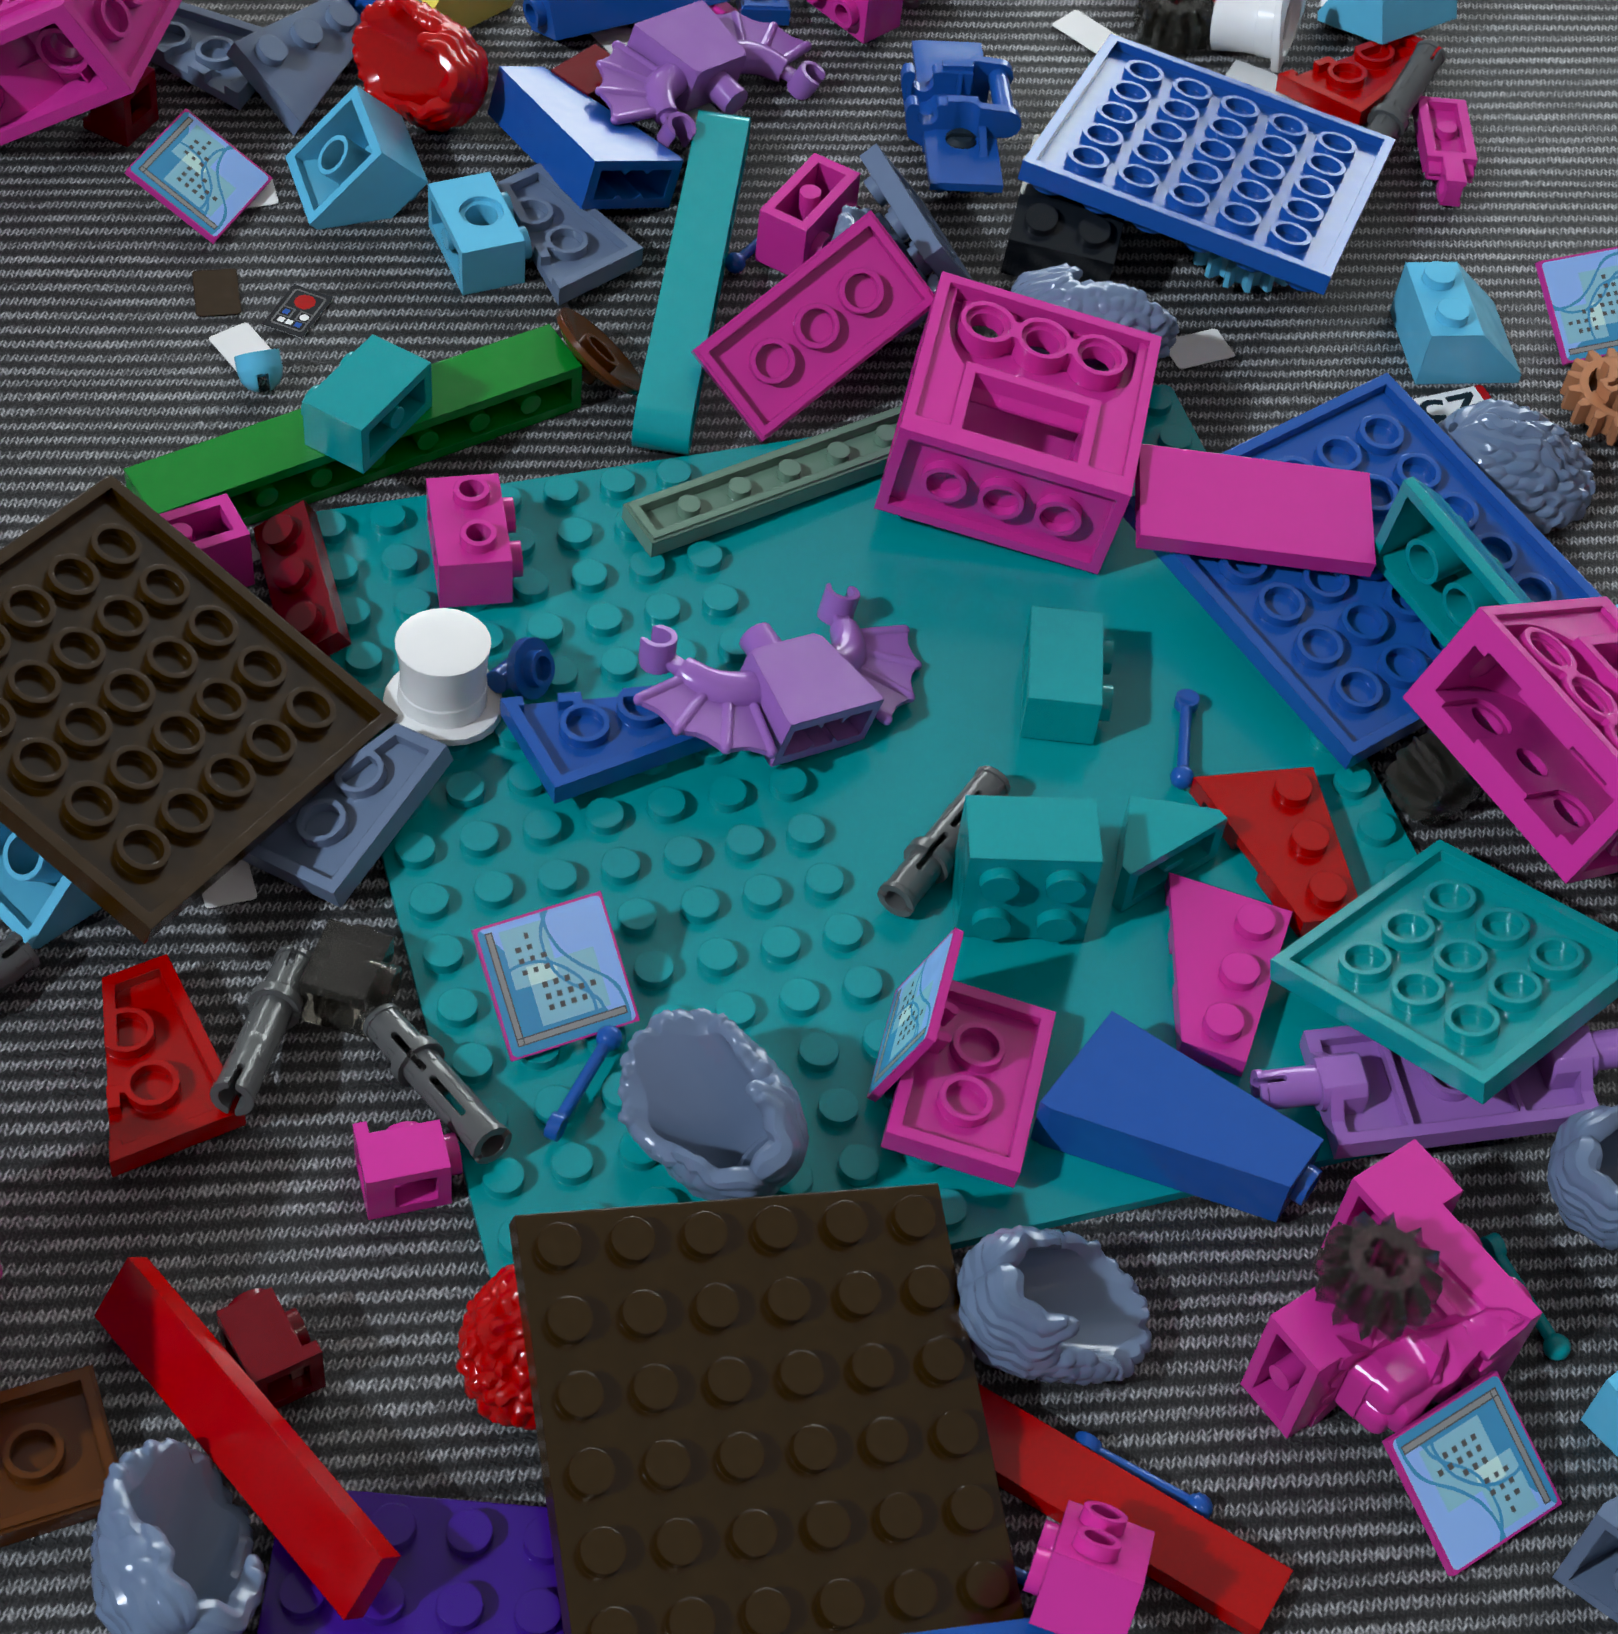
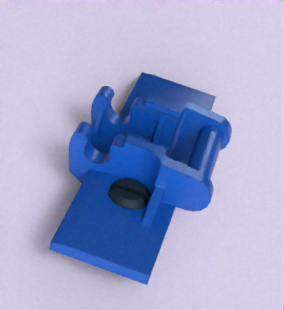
[900,40,1021,195]

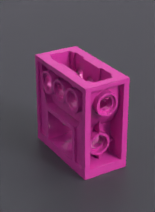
[0,0,182,146]
[874,271,1162,575]
[1403,596,1618,884]

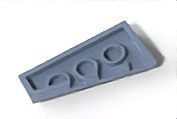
[150,2,263,110]

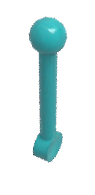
[1480,1232,1571,1361]

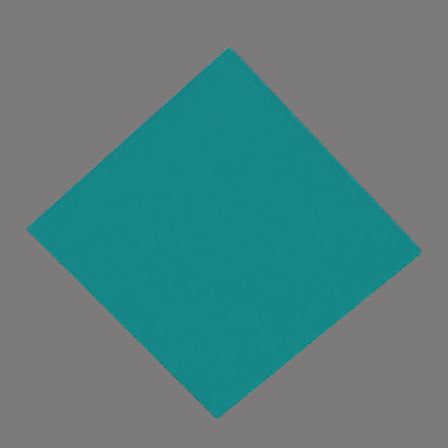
[316,384,1417,1279]

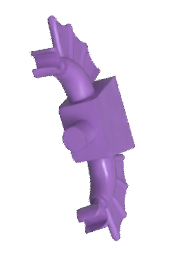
[595,0,826,147]
[633,583,922,767]

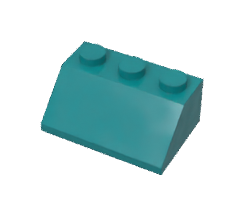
[1375,476,1534,648]

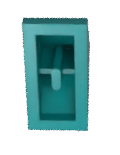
[1112,795,1228,913]

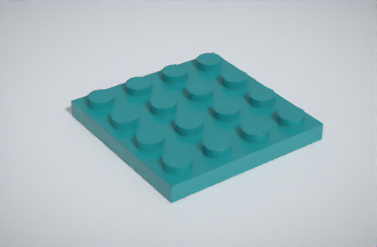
[1270,839,1618,1104]

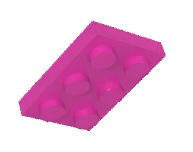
[880,980,1056,1188]

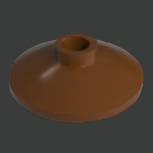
[556,308,641,395]

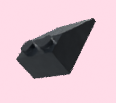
[1000,134,1124,282]

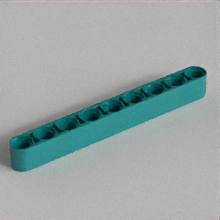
[632,110,751,455]

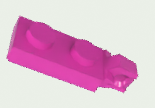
[1412,96,1478,207]

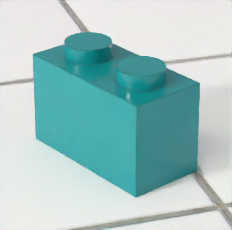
[301,334,432,474]
[1020,605,1114,745]

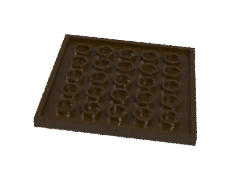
[0,474,398,944]
[509,1183,1025,1634]

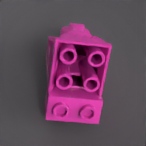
[1240,1139,1543,1439]

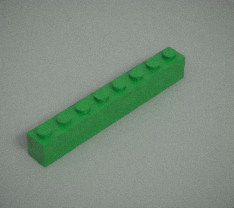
[124,324,582,526]

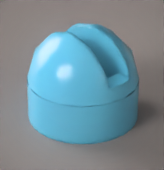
[234,349,283,393]

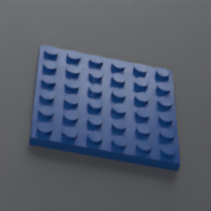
[1017,33,1396,295]
[1123,372,1602,770]

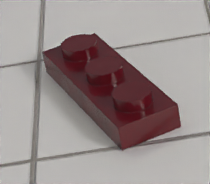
[253,500,352,656]

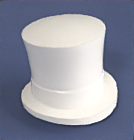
[1210,0,1306,73]
[383,608,502,746]

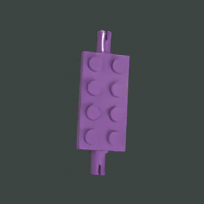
[1250,1025,1618,1159]

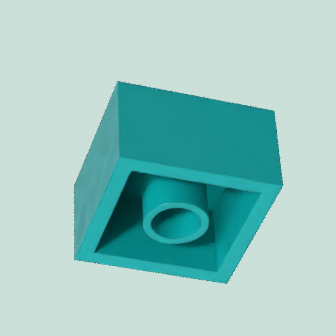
[951,795,1103,942]

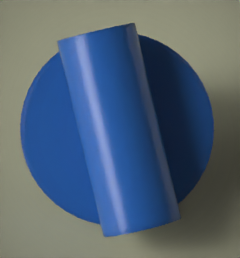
[487,637,555,700]

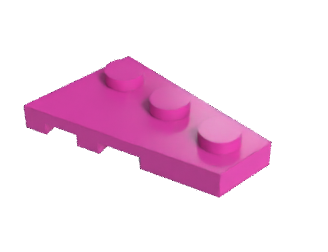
[1164,872,1293,1077]

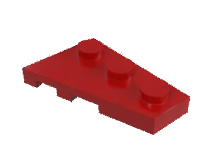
[1276,34,1442,126]
[1189,767,1358,937]
[102,954,246,1177]

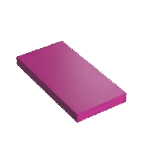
[691,210,935,442]
[1135,444,1376,577]

